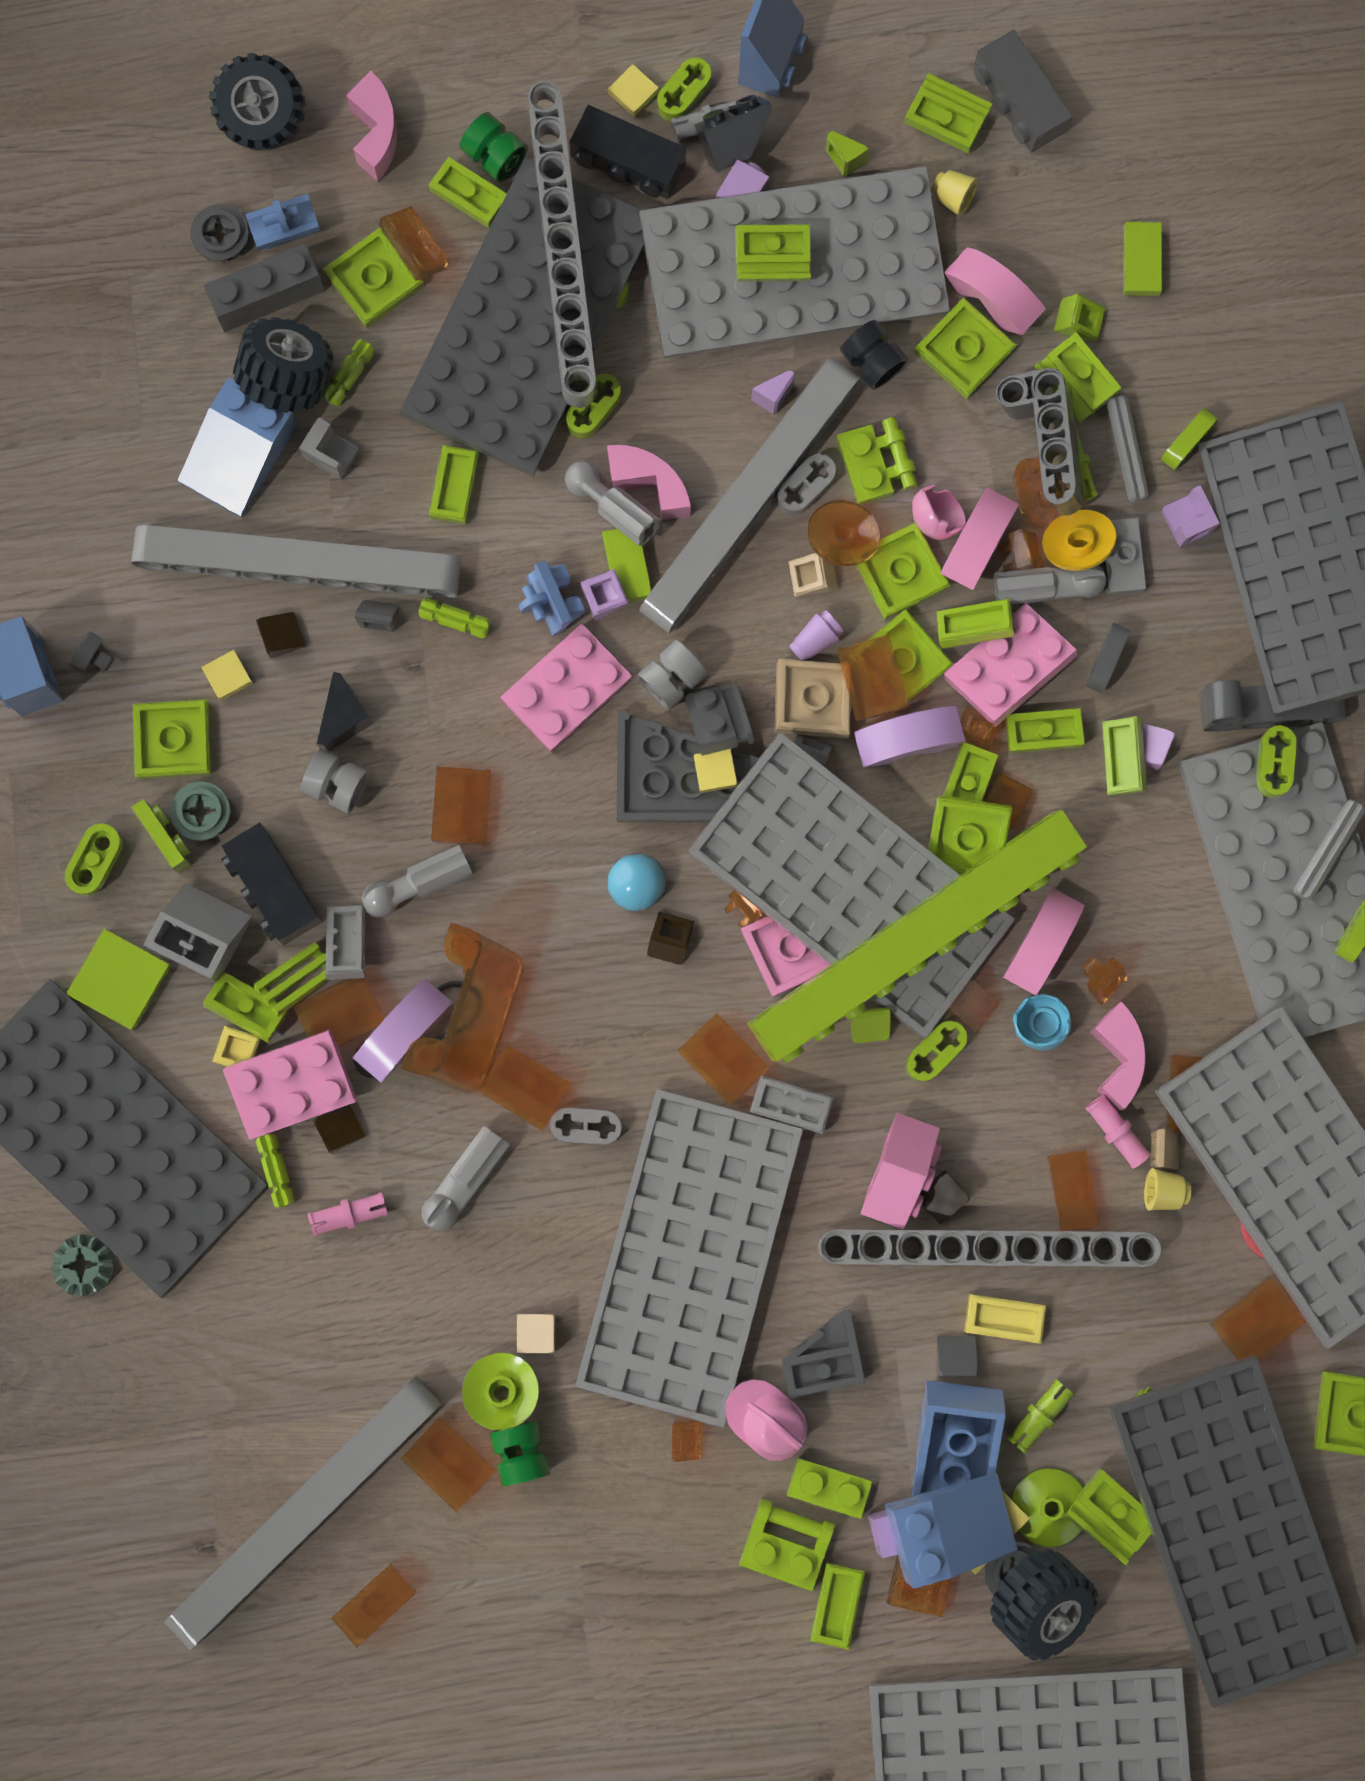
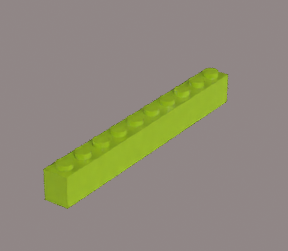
[747,809,1087,1063]

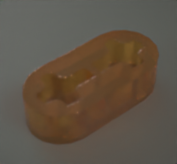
[1012,458,1057,529]

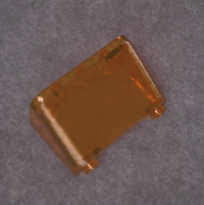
[401,922,524,1094]

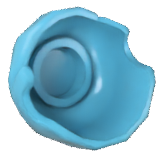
[608,854,666,911]
[1013,993,1072,1051]

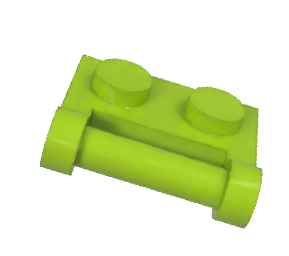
[739,1498,835,1592]

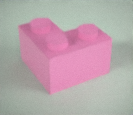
[860,1112,942,1230]

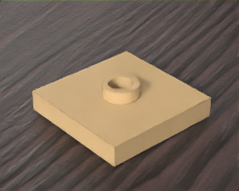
[774,659,852,739]

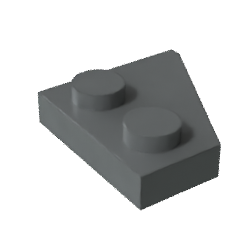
[781,1309,865,1398]

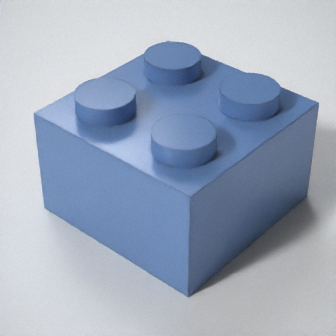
[0,616,63,716]

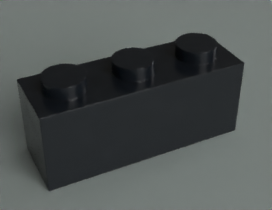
[569,105,686,199]
[221,822,322,945]

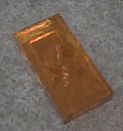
[379,206,449,281]
[1047,1150,1099,1231]
[331,1563,416,1648]

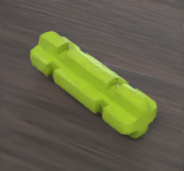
[322,339,375,407]
[418,598,491,639]
[256,1133,295,1208]

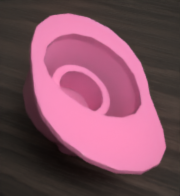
[725,1379,808,1461]

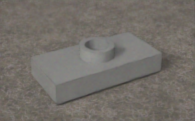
[1104,518,1146,595]
[326,905,366,980]
[750,1076,833,1134]

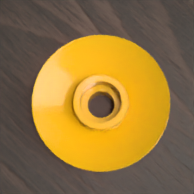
[1042,510,1117,571]

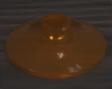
[807,500,881,566]

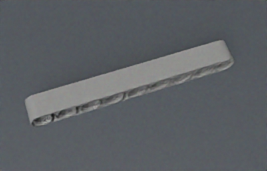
[528,81,596,408]
[639,357,862,634]
[131,525,462,598]
[817,1229,1162,1267]
[164,1376,442,1651]

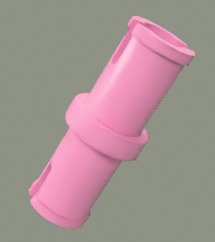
[1085,1094,1151,1169]
[308,1192,388,1237]

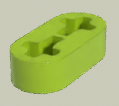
[657,57,711,122]
[566,374,621,439]
[1160,407,1219,471]
[1256,725,1297,798]
[1334,899,1365,963]
[905,1021,967,1082]

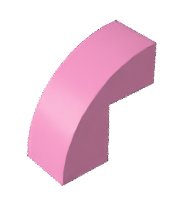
[346,71,397,182]
[944,247,1046,335]
[607,445,691,521]
[940,487,1019,590]
[1003,887,1085,996]
[1090,1002,1145,1111]

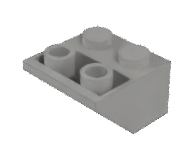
[143,883,253,982]

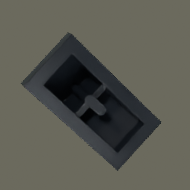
[316,672,372,752]

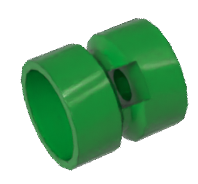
[459,112,528,182]
[489,1420,550,1487]

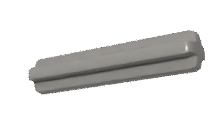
[1108,396,1149,503]
[1294,800,1365,901]

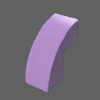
[854,706,966,768]
[353,978,453,1083]

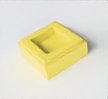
[608,64,659,117]
[201,650,253,701]
[693,749,737,793]
[212,1026,262,1067]

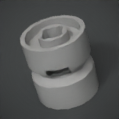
[637,640,707,710]
[300,749,369,815]

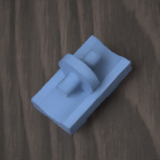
[245,194,320,251]
[518,560,585,636]

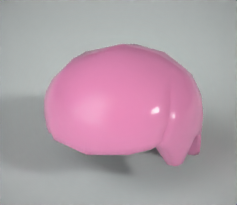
[912,484,966,540]

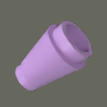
[789,610,845,661]

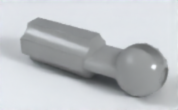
[565,462,660,545]
[994,565,1106,605]
[362,845,473,918]
[421,1126,511,1231]

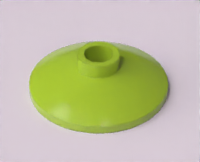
[462,1353,539,1431]
[1011,1468,1083,1547]

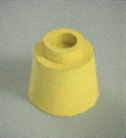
[931,170,978,216]
[1144,1168,1191,1211]

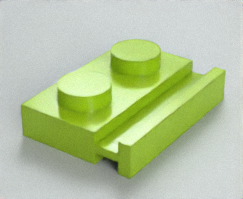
[904,73,992,154]
[735,224,811,282]
[1034,332,1122,424]
[1064,1469,1152,1565]

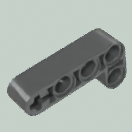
[996,368,1084,515]
[1199,680,1347,732]

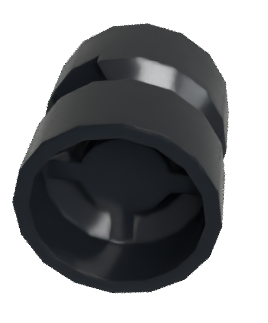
[840,319,909,390]

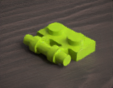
[836,417,918,506]

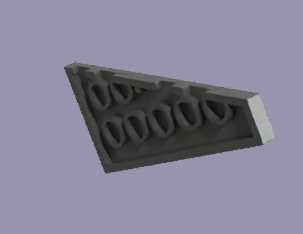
[617,710,759,823]

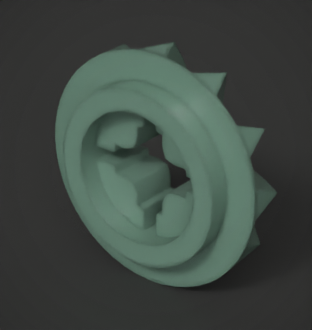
[170,782,231,842]
[50,1235,114,1296]

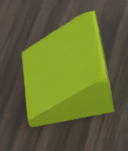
[825,131,870,177]
[1054,294,1106,342]
[850,1008,890,1043]

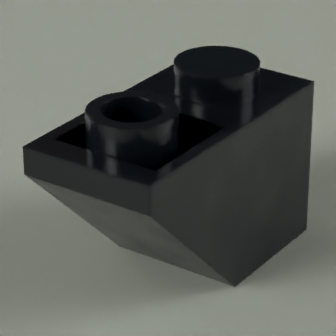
[694,95,772,172]

